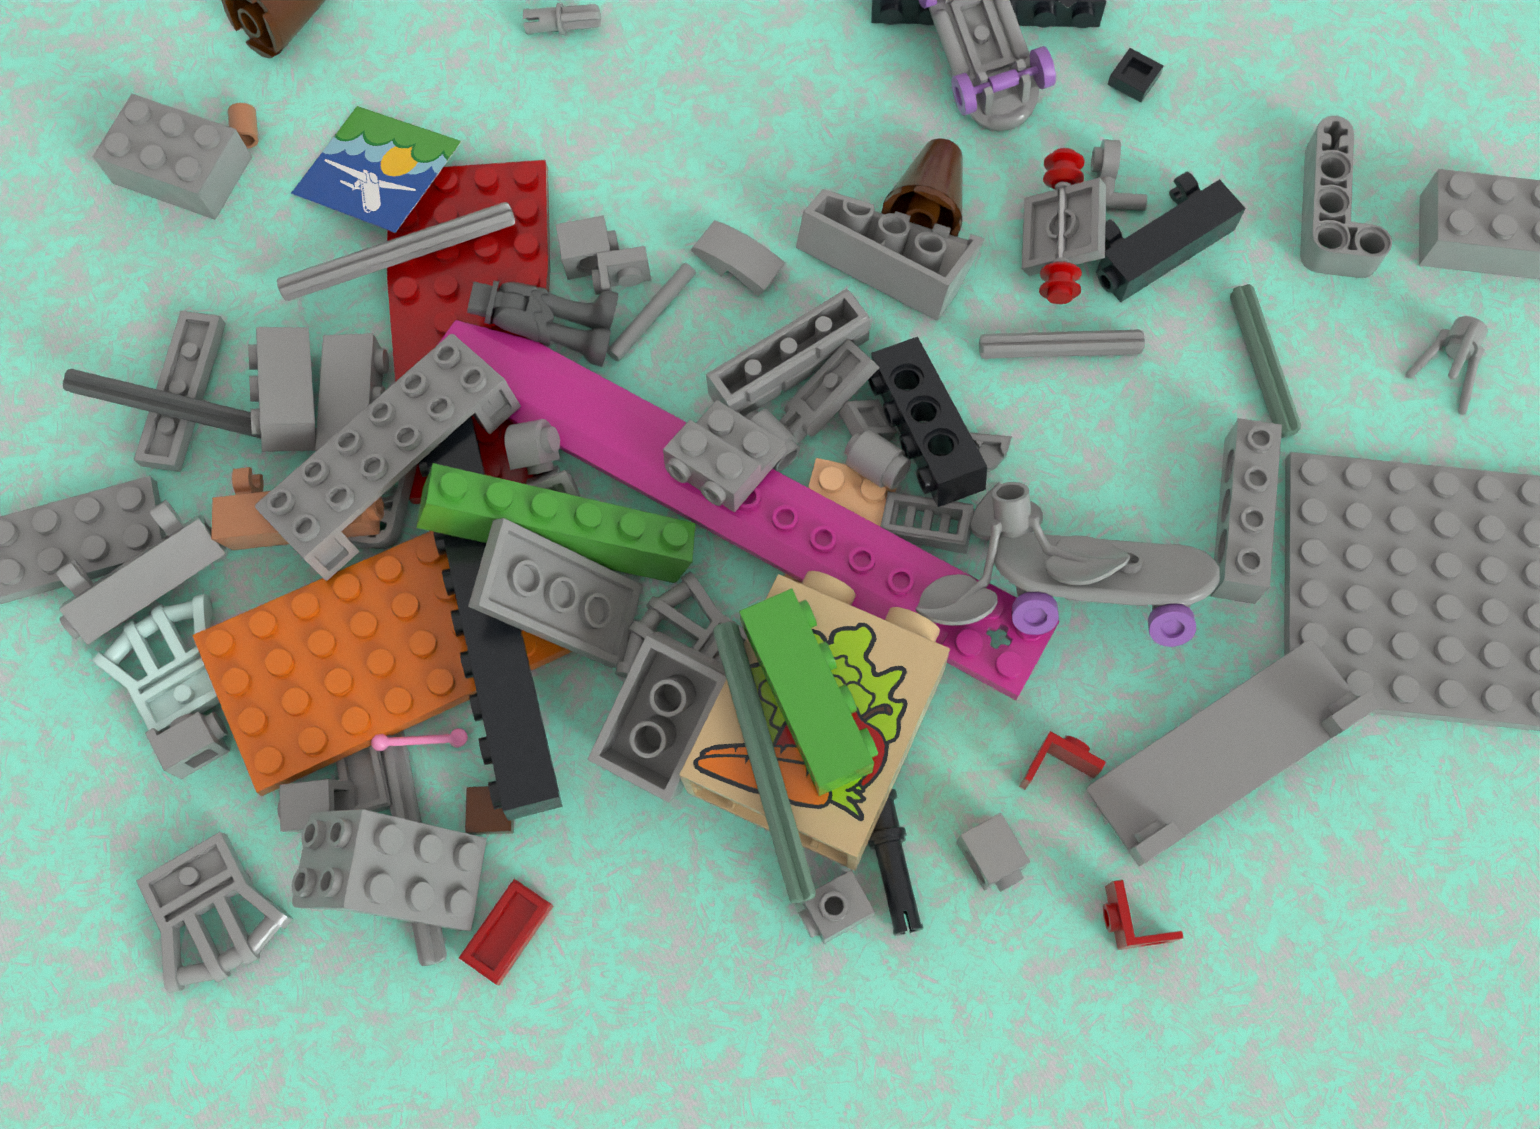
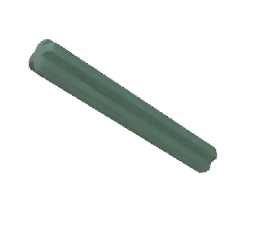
[1230,284,1301,438]

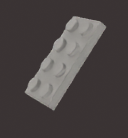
[0,476,166,604]
[468,518,642,668]

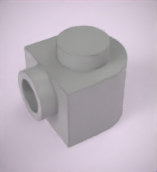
[505,419,560,475]

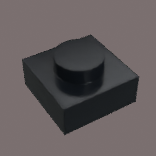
[1107,48,1164,102]

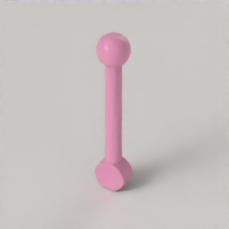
[371,728,468,751]

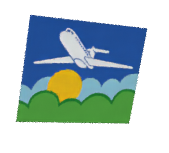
[291,106,462,233]

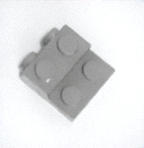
[663,400,787,512]

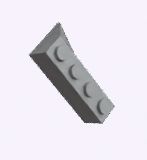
[796,189,985,321]

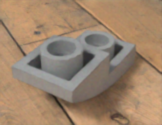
[691,220,785,297]

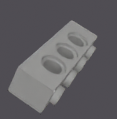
[1211,418,1282,604]

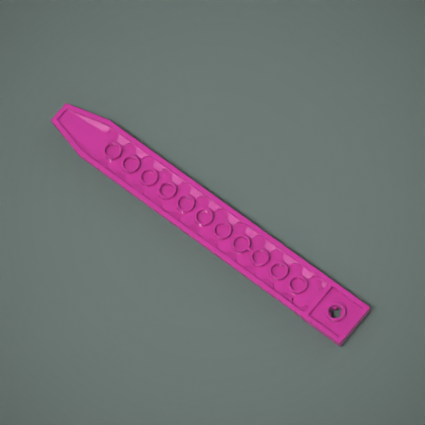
[438,320,1060,701]

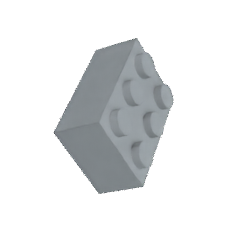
[93,94,252,220]
[1419,169,1540,280]
[587,631,726,803]

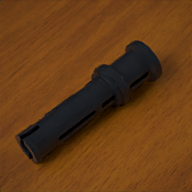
[867,789,924,936]

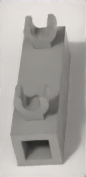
[56,500,227,645]

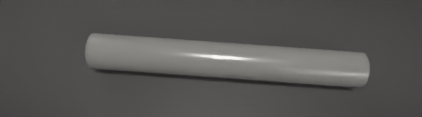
[607,263,696,362]

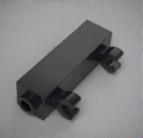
[1096,171,1246,302]

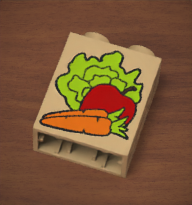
[679,571,950,871]

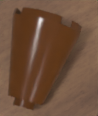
[222,0,326,59]
[881,138,963,237]

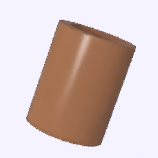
[228,103,259,149]

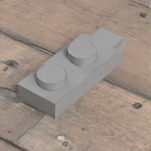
[779,339,880,444]

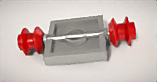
[1022,148,1106,304]

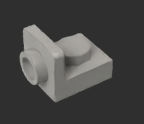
[591,246,651,295]

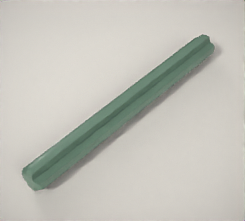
[713,621,816,904]

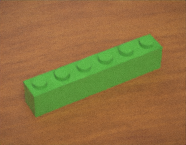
[416,463,695,583]

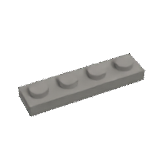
[134,311,226,472]

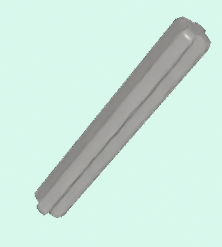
[979,329,1145,359]

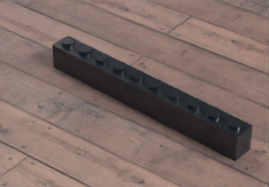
[418,415,563,821]

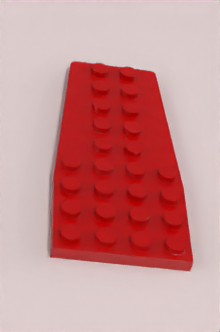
[387,160,551,504]

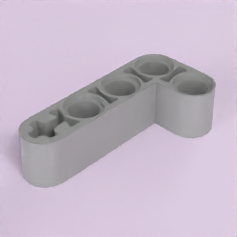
[1300,116,1392,278]

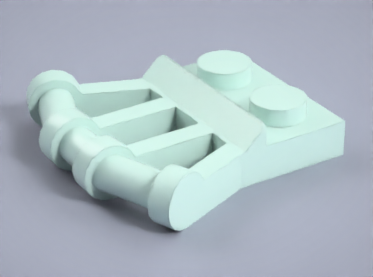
[91,594,220,732]

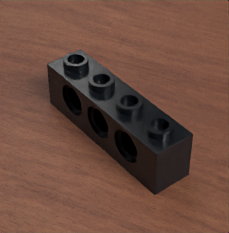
[868,336,987,507]

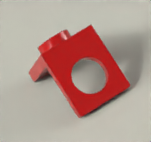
[1019,731,1106,790]
[1103,880,1184,950]

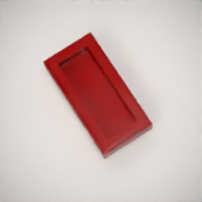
[459,879,554,986]

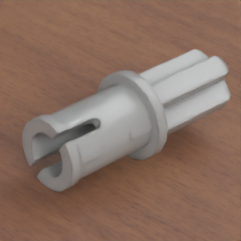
[523,3,601,35]

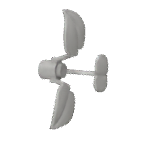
[916,482,1130,625]

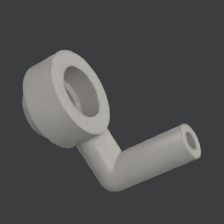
[1091,139,1147,211]

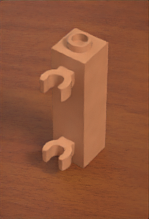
[211,467,384,550]

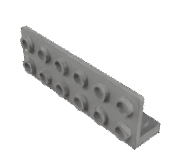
[255,334,521,581]
[1086,639,1382,866]

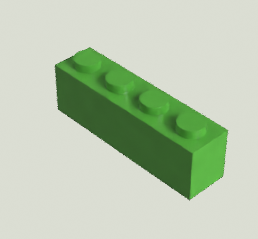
[739,588,878,796]

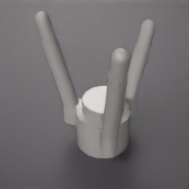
[1406,316,1488,415]

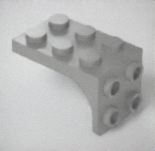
[292,809,487,931]

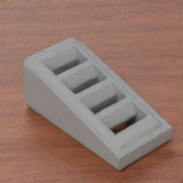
[880,491,974,554]

